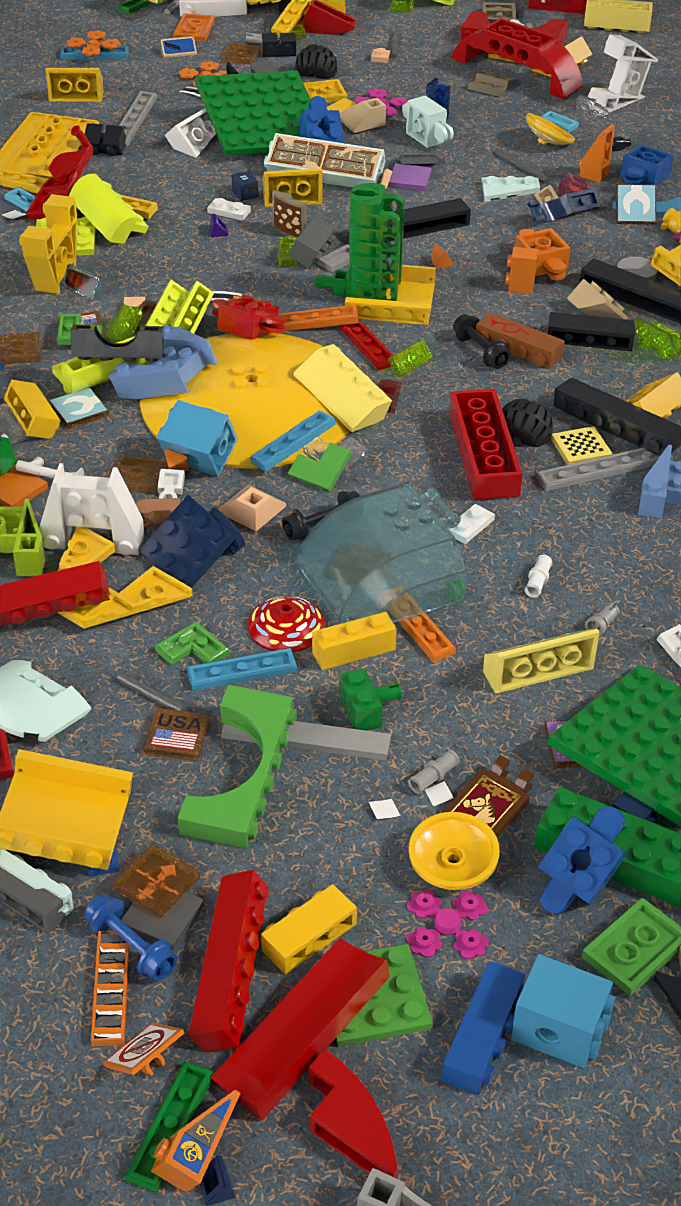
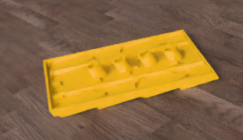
[0,112,99,179]

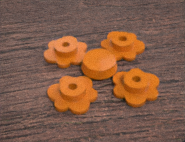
[66,30,121,57]
[179,61,227,86]

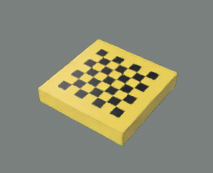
[551,426,612,465]

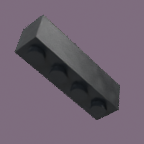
[547,312,636,352]

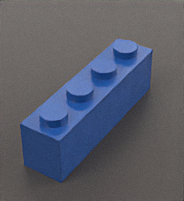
[441,961,525,1095]

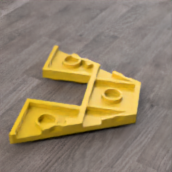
[58,527,192,629]

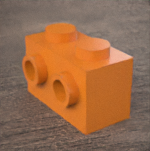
[505,247,538,294]

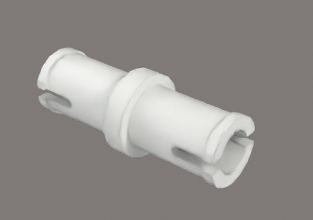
[525,555,552,598]

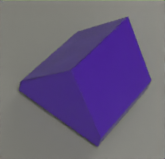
[209,213,229,237]

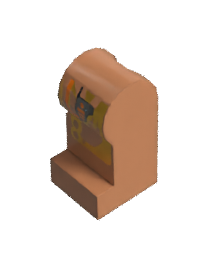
[136,498,181,527]

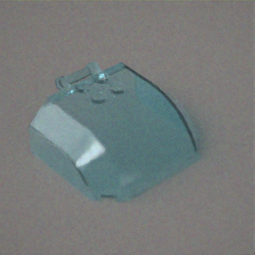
[296,482,467,623]

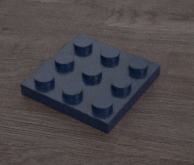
[139,495,236,588]

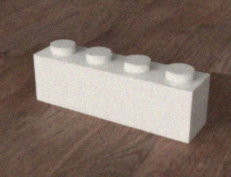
[165,108,216,158]

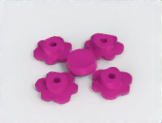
[355,88,408,117]
[407,889,489,959]

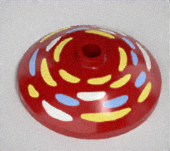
[248,596,326,652]

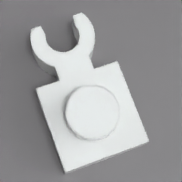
[157,469,185,499]

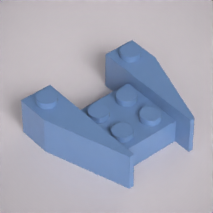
[108,325,218,399]
[638,445,681,518]

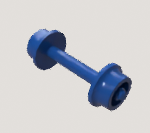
[85,894,178,981]

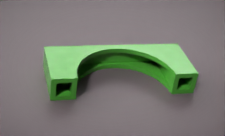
[177,685,297,848]

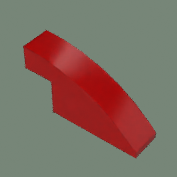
[292,0,357,35]
[308,1049,398,1178]

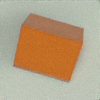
[431,244,453,269]
[164,449,189,472]

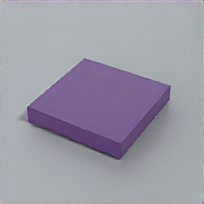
[388,164,432,191]

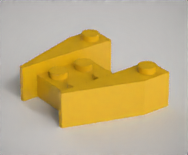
[19,194,77,294]

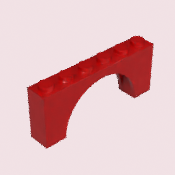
[461,11,568,44]

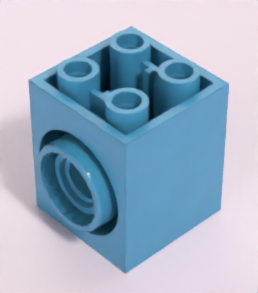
[157,400,238,477]
[511,954,616,1069]

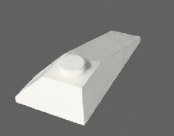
[179,0,247,16]

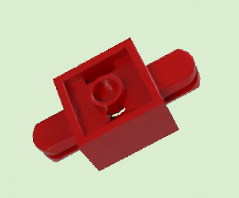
[212,295,286,340]

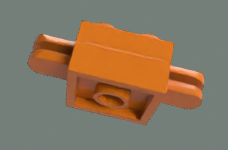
[515,228,571,280]

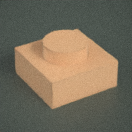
[371,48,390,63]

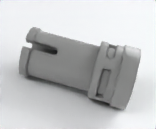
[585,602,620,636]

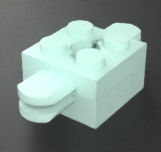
[402,96,454,148]

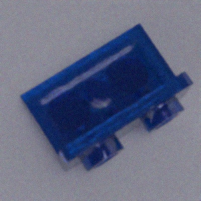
[426,78,451,120]

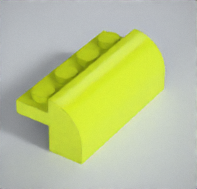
[68,174,149,244]
[145,280,214,334]
[52,336,150,394]

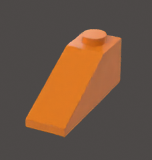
[579,124,615,183]

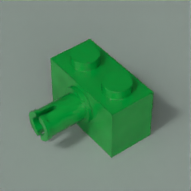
[339,668,402,731]

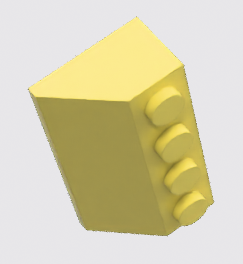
[584,0,653,33]
[294,344,392,432]
[483,629,599,694]

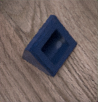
[200,1155,236,1206]

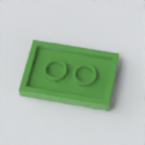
[581,898,681,996]

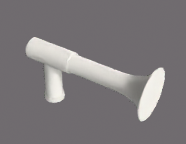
[16,457,84,478]

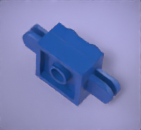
[298,96,344,143]
[620,144,674,186]
[538,806,628,913]

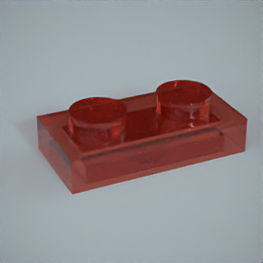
[378,379,402,414]

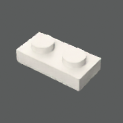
[207,198,251,221]
[446,504,495,544]

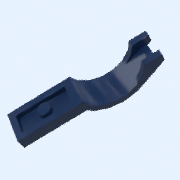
[527,188,602,223]

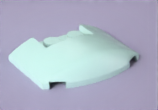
[0,660,91,742]

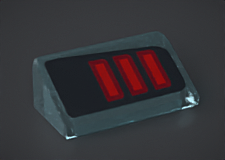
[62,264,103,299]

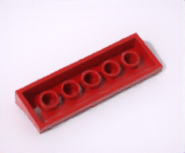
[211,938,390,1121]

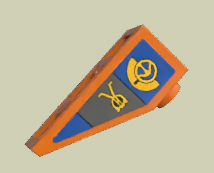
[151,1090,240,1192]

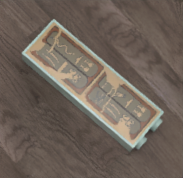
[264,133,385,188]

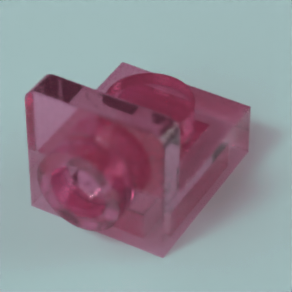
[558,172,591,196]

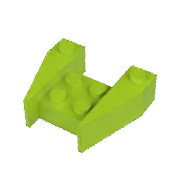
[0,499,45,576]

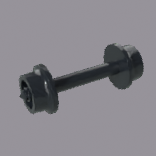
[453,314,511,369]
[282,491,364,541]

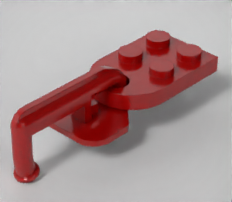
[26,125,93,220]

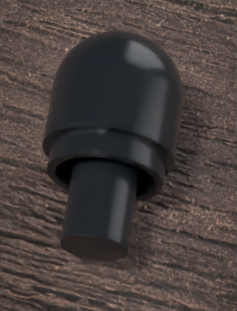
[612,136,631,151]

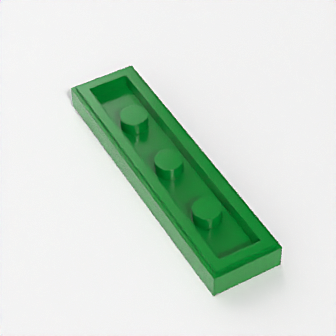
[125,1061,215,1193]

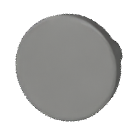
[617,257,658,281]

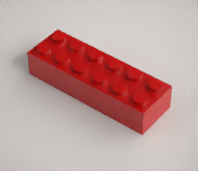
[449,389,523,500]

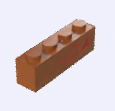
[476,312,564,369]

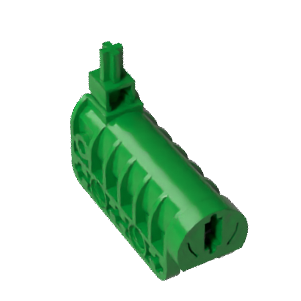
[315,183,404,301]

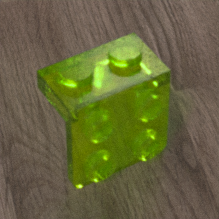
[634,318,681,360]

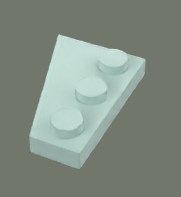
[482,176,540,202]

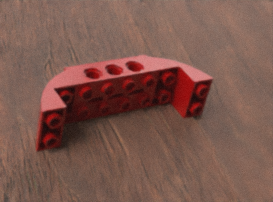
[451,18,583,99]

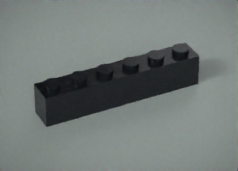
[388,198,471,241]
[579,258,681,324]
[554,377,681,456]

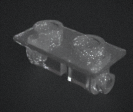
[0,404,32,446]

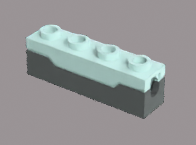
[0,849,74,933]

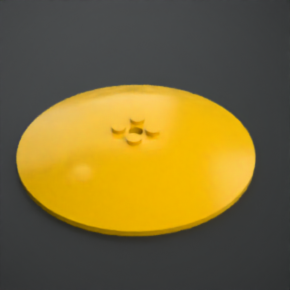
[140,333,351,469]

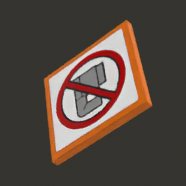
[102,1022,184,1075]

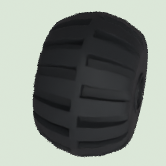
[295,44,337,79]
[502,399,553,447]

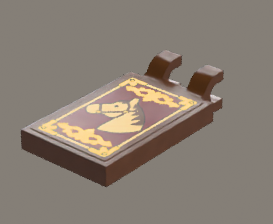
[442,755,534,838]

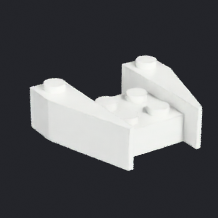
[586,35,658,113]
[39,463,144,555]

